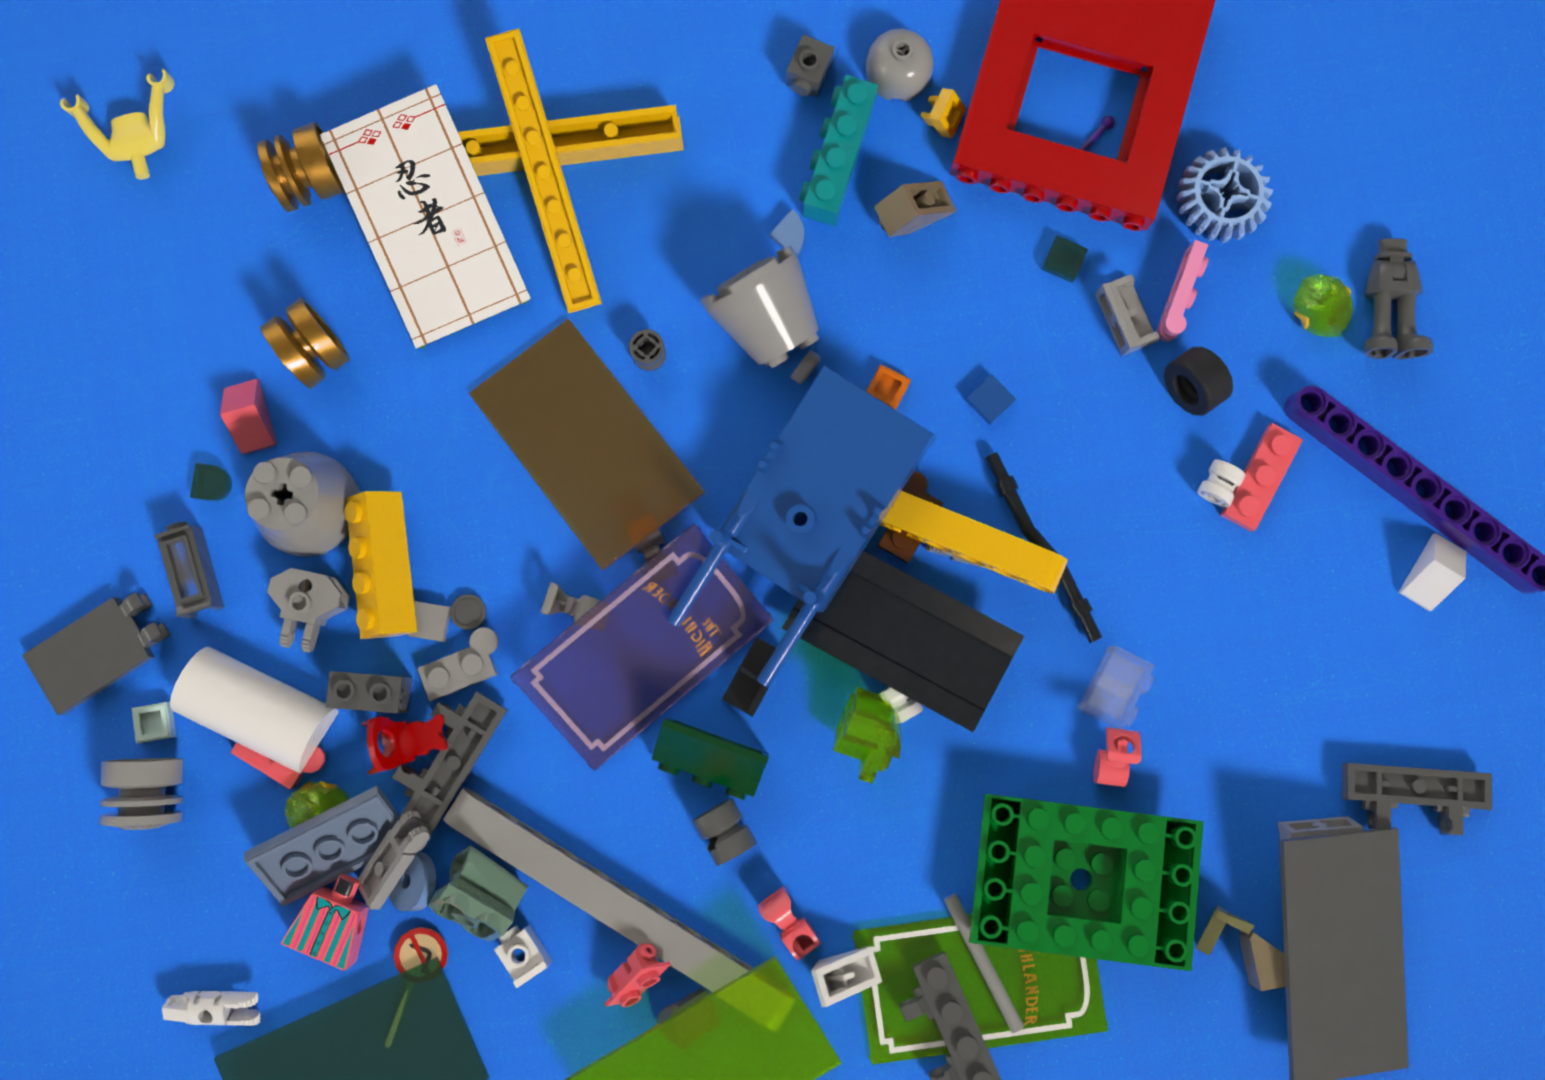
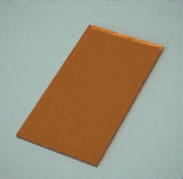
[469,318,705,570]

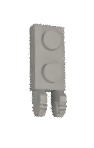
[358,810,431,910]

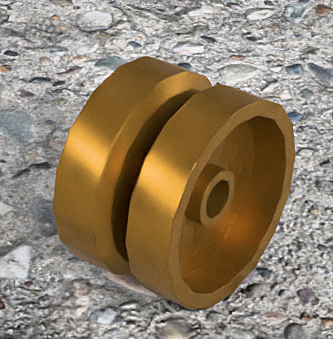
[259,297,351,389]

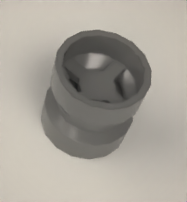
[629,329,667,371]

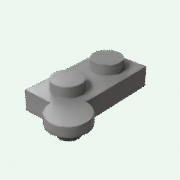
[417,627,499,701]

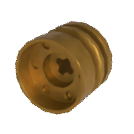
[257,122,345,212]

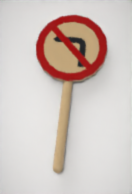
[385,927,449,1047]

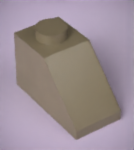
[874,181,957,237]

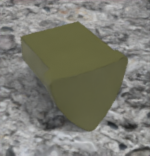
[1196,905,1255,955]

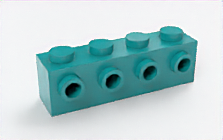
[799,75,879,226]

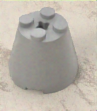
[700,245,819,368]
[245,451,360,557]

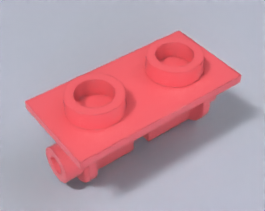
[604,943,671,1007]

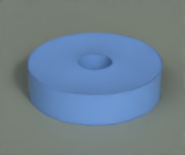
[389,852,436,911]

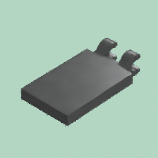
[22,592,171,715]

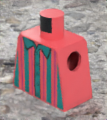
[281,874,369,971]

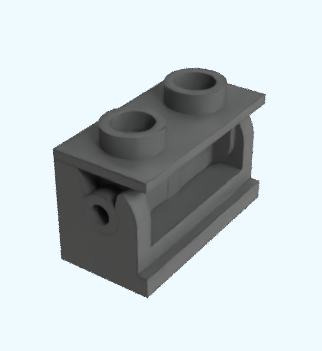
[326,671,412,713]

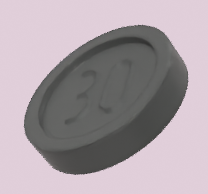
[450,594,487,630]

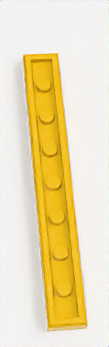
[485,28,602,314]

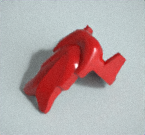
[362,714,448,775]

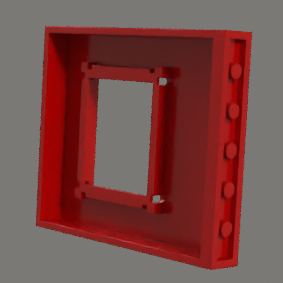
[949,0,1215,231]

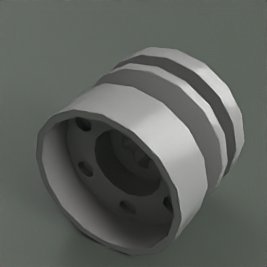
[99,758,184,830]

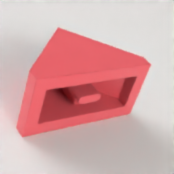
[220,378,277,455]

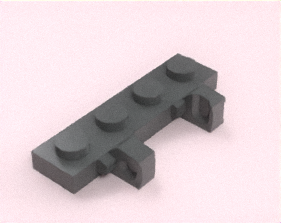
[392,691,509,835]
[1342,763,1492,836]
[898,951,1001,1080]

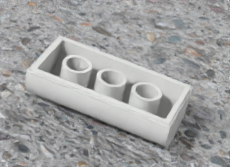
[170,647,339,773]

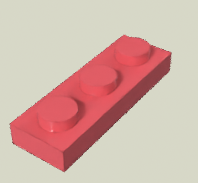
[1220,423,1303,532]

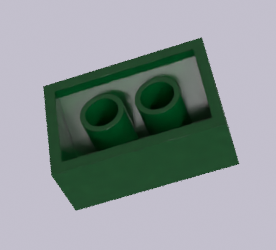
[652,718,769,800]

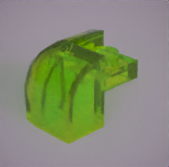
[833,687,902,784]

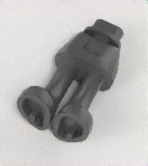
[1364,238,1434,360]

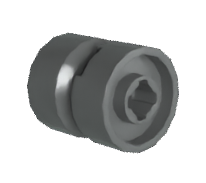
[692,798,757,866]

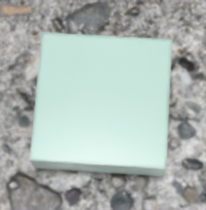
[131,702,177,744]

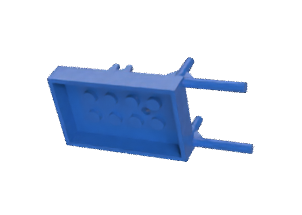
[667,366,936,687]

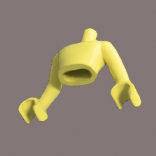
[60,69,175,180]

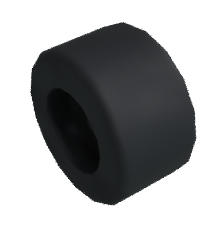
[1164,347,1233,416]

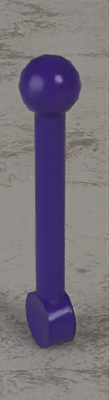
[1079,116,1115,151]

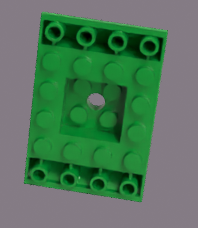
[969,794,1204,971]

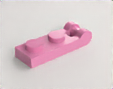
[1157,240,1209,342]

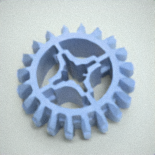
[1176,147,1273,243]

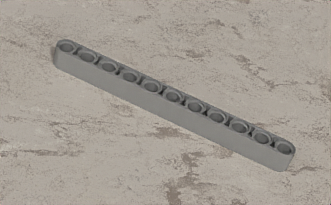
[443,788,796,1030]

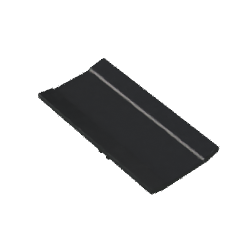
[782,551,1024,732]

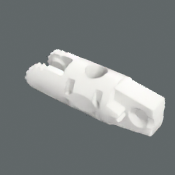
[162,991,261,1026]

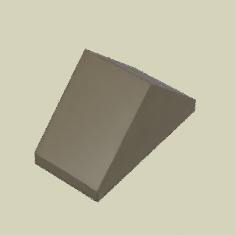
[1238,930,1286,991]

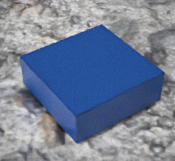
[965,374,1016,425]

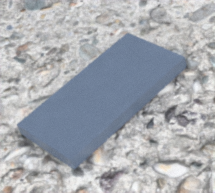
[244,786,400,907]

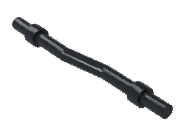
[985,452,1102,643]

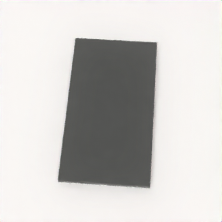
[1279,827,1408,1080]

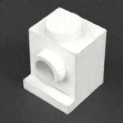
[494,924,553,988]

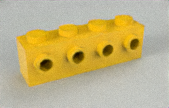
[344,491,417,639]

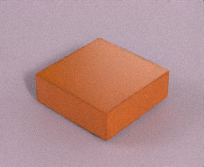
[866,364,911,410]

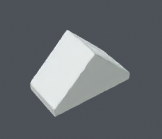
[1398,533,1466,611]
[811,946,882,1007]

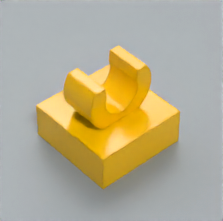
[920,88,966,139]

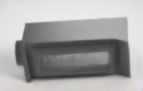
[154,522,224,619]

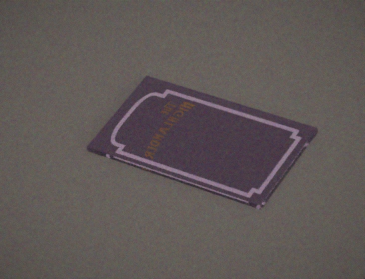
[510,524,774,771]

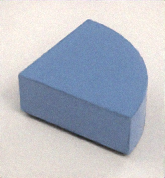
[770,209,804,256]

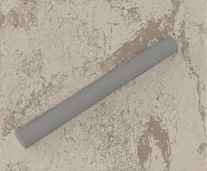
[944,893,1024,1033]

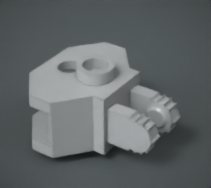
[267,568,351,653]

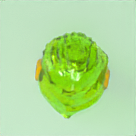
[1293,274,1353,337]
[284,781,349,828]

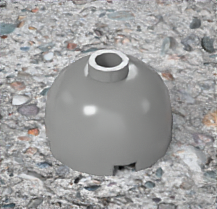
[865,28,934,101]

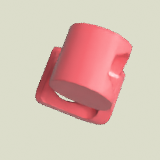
[1093,727,1142,788]
[757,886,822,961]

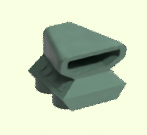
[427,846,528,942]

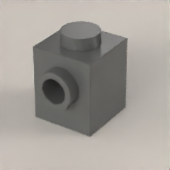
[786,35,835,97]

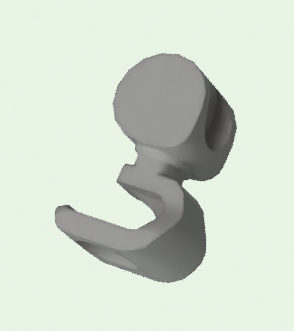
[540,582,610,631]

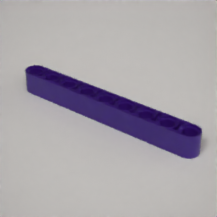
[1284,386,1545,593]

